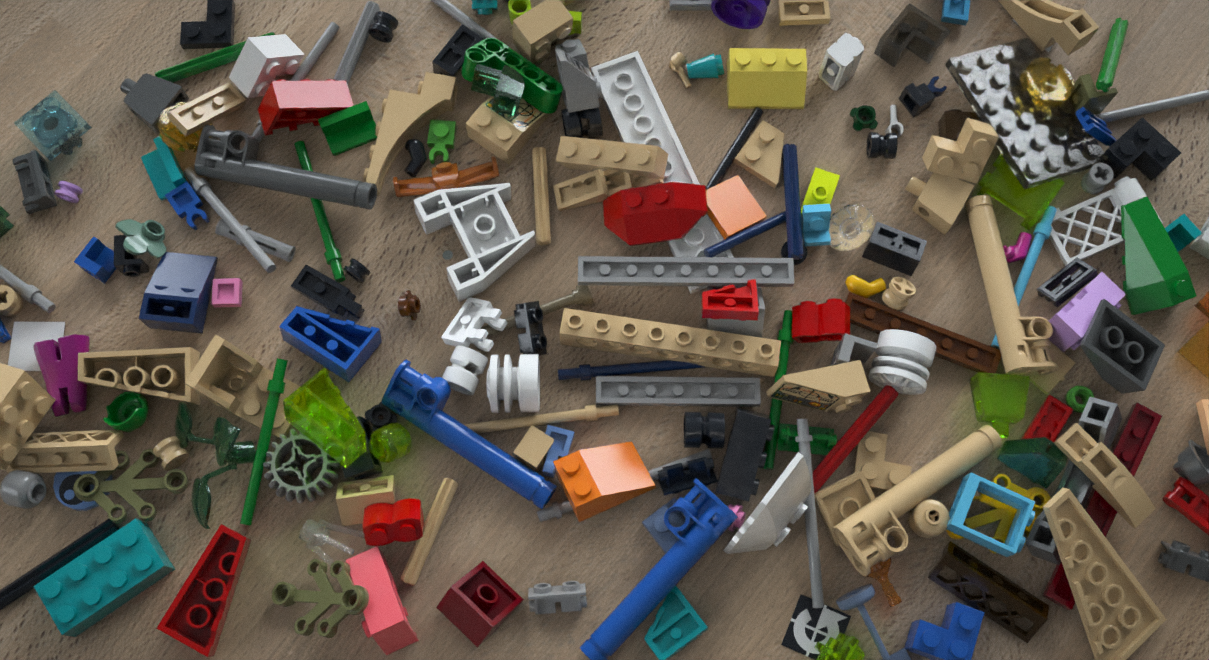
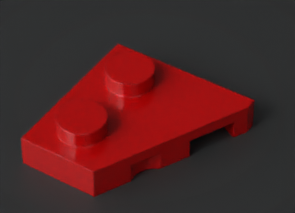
[701,279,759,321]

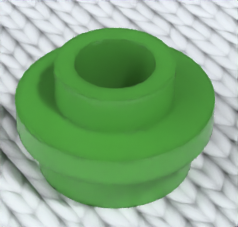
[1066,386,1094,413]

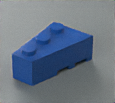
[279,306,382,383]

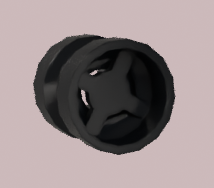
[866,132,898,159]

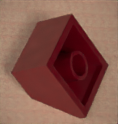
[436,561,524,648]

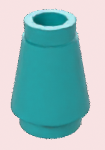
[686,53,724,79]

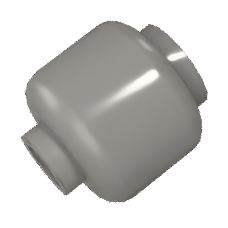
[0,470,46,509]

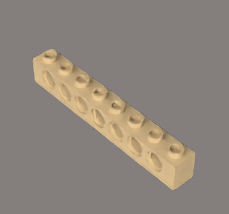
[559,308,781,377]

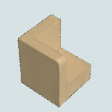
[513,425,554,473]

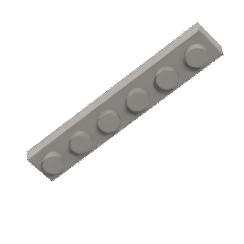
[596,376,761,407]

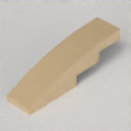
[553,169,664,211]

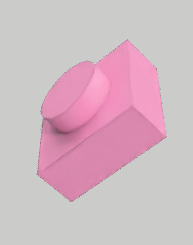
[211,278,243,308]

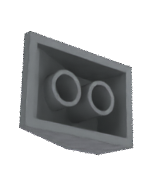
[1080,299,1165,394]

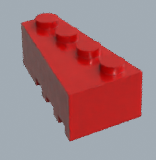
[156,524,251,657]

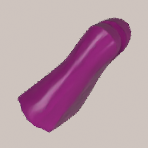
[33,334,90,417]

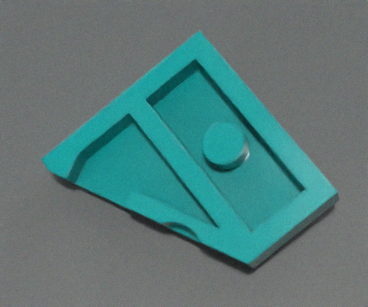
[644,586,708,660]

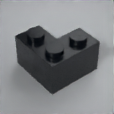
[1096,117,1181,181]

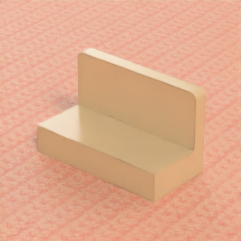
[336,475,396,526]

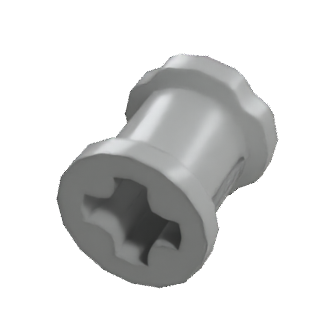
[1081,163,1114,195]

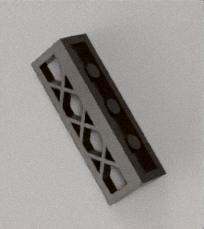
[928,541,1049,643]

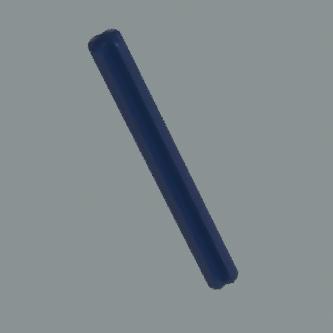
[782,144,804,260]

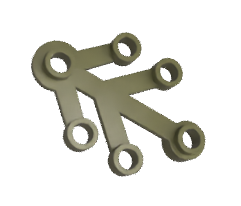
[73,449,189,524]
[272,559,369,638]

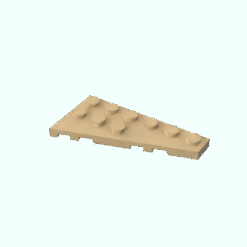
[1043,488,1167,660]

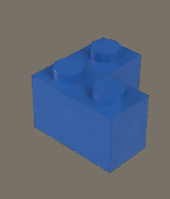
[904,602,985,660]

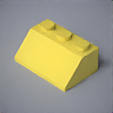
[726,48,807,109]

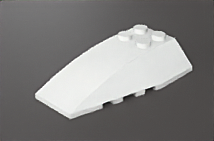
[723,452,811,554]

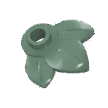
[115,219,166,259]

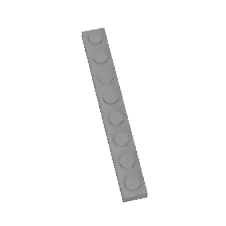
[578,256,794,287]

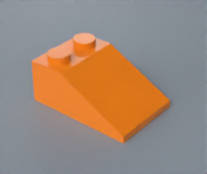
[553,441,656,522]

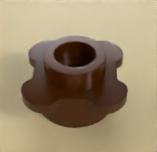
[398,290,421,321]

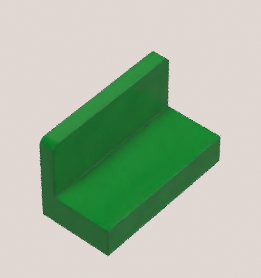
[318,101,377,156]

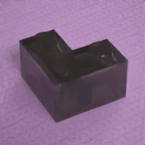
[874,3,951,67]

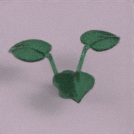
[175,402,255,529]

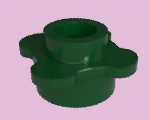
[850,105,878,131]

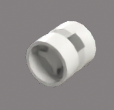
[442,345,488,395]

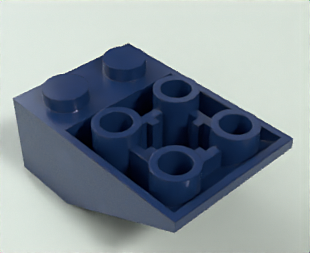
[139,252,218,334]

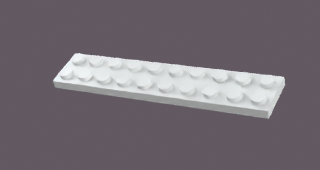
[591,51,734,294]

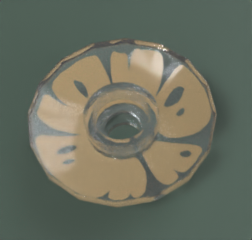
[829,204,875,251]

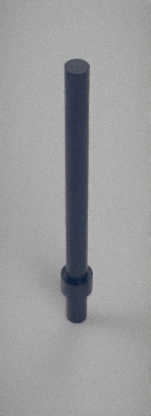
[558,360,707,381]

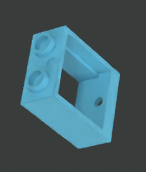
[946,472,1035,557]

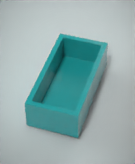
[33,518,175,637]

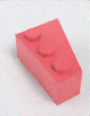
[346,546,419,655]

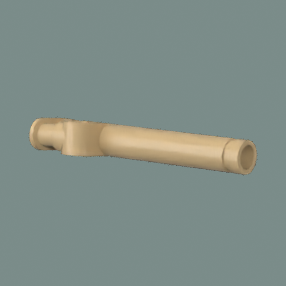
[965,195,1058,377]
[832,425,1002,576]

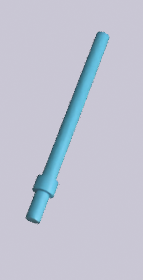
[991,206,1057,350]

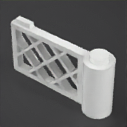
[1049,176,1163,266]

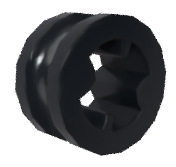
[343,258,371,283]

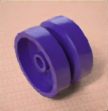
[711,0,771,29]

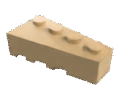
[78,347,200,406]

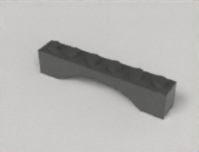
[1025,397,1122,565]

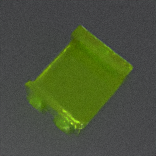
[977,147,1065,230]

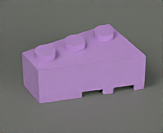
[1049,272,1126,352]

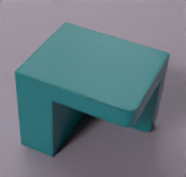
[1165,214,1202,252]

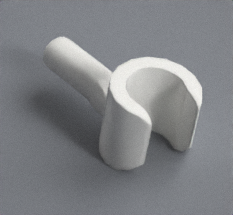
[885,105,904,138]

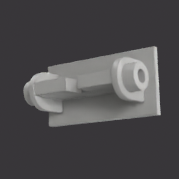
[528,581,587,615]

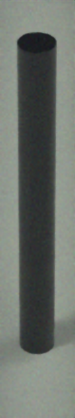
[706,107,764,190]

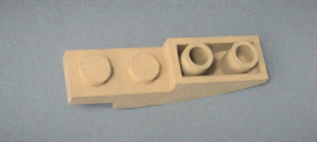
[1054,423,1156,528]

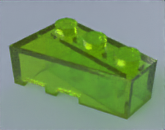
[283,367,366,468]

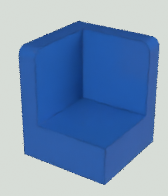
[74,237,117,284]

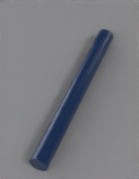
[704,211,786,257]

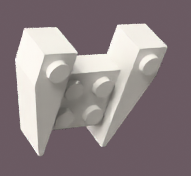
[413,183,535,302]

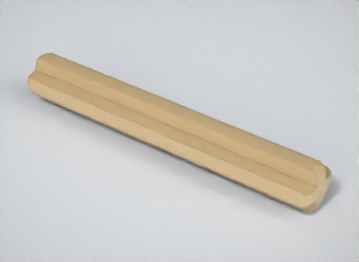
[532,147,551,245]
[401,478,458,586]

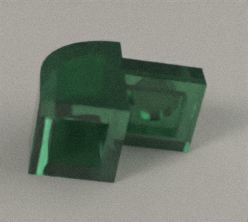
[471,64,525,117]

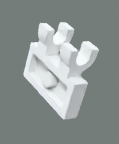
[441,297,508,352]

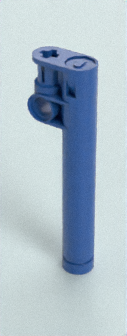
[381,359,557,509]
[580,478,738,660]

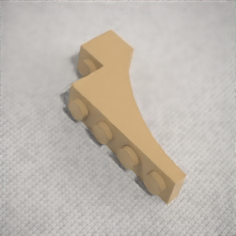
[998,0,1099,55]
[363,72,458,195]

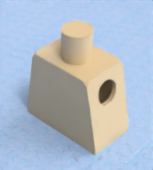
[905,172,975,235]

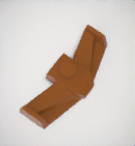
[393,156,499,197]

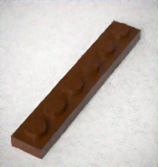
[845,292,1001,378]

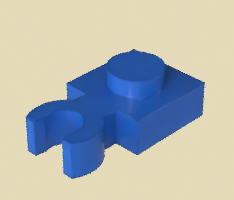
[165,181,209,230]

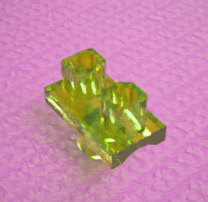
[814,633,865,660]

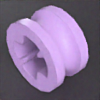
[54,181,83,203]

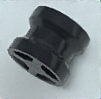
[368,11,399,43]

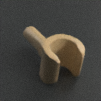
[669,52,692,89]

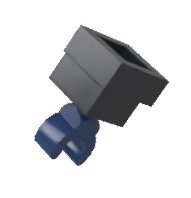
[899,76,947,118]

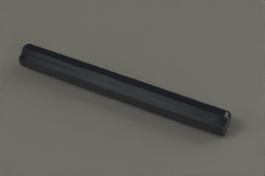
[0,519,120,610]

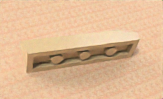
[6,430,124,474]

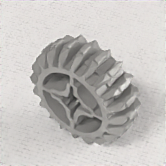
[263,427,341,503]

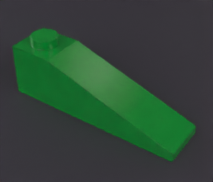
[1121,196,1196,315]

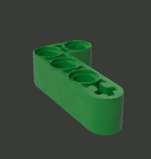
[461,38,563,114]

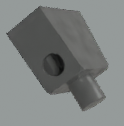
[120,73,189,136]

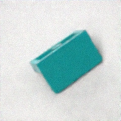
[141,135,187,200]

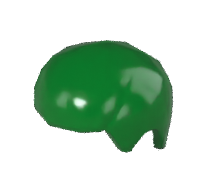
[103,392,148,432]

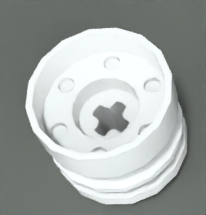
[868,329,936,395]
[486,354,540,413]

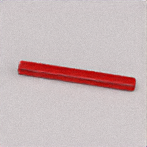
[813,385,899,493]

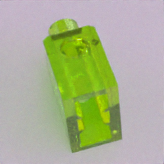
[970,372,1030,438]

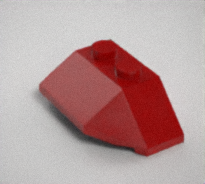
[603,182,708,246]

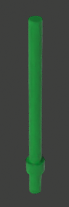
[294,141,346,283]
[763,310,794,470]
[240,358,288,525]

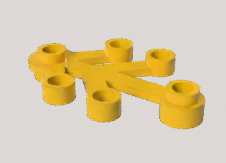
[946,474,1051,554]

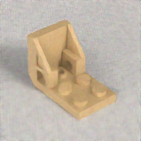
[185,334,312,439]

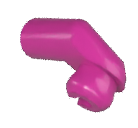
[1003,232,1032,263]

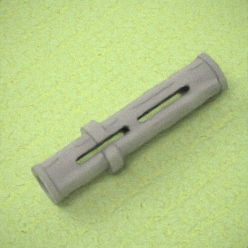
[215,219,296,262]

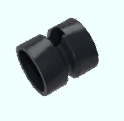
[561,107,603,139]
[683,412,725,449]

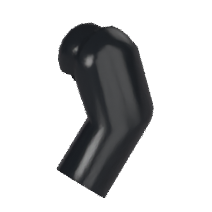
[404,139,427,178]

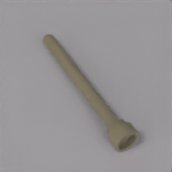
[481,285,593,337]

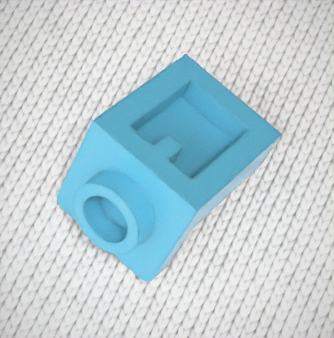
[801,204,831,246]

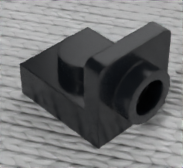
[114,235,149,277]

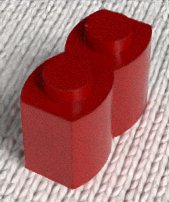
[792,298,850,343]
[362,498,424,546]

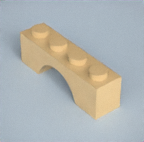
[556,136,668,180]

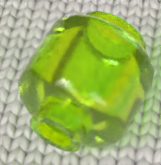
[370,423,412,463]

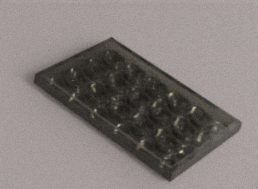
[945,38,1108,190]

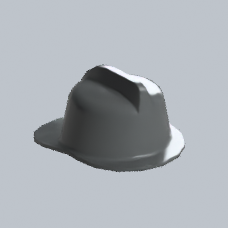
[1173,440,1209,485]

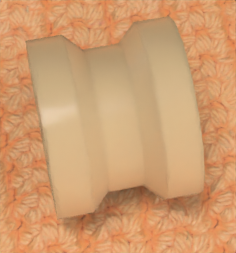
[882,277,916,310]
[0,285,24,317]
[153,436,190,471]

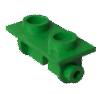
[778,423,837,456]

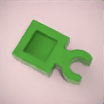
[427,120,457,164]

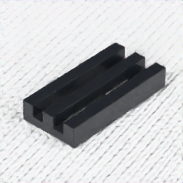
[1037,257,1098,307]

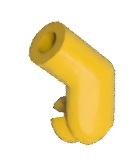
[845,275,886,298]

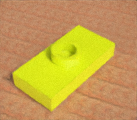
[801,167,840,217]

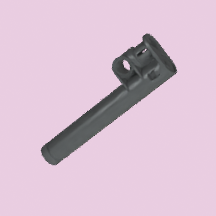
[195,125,377,210]

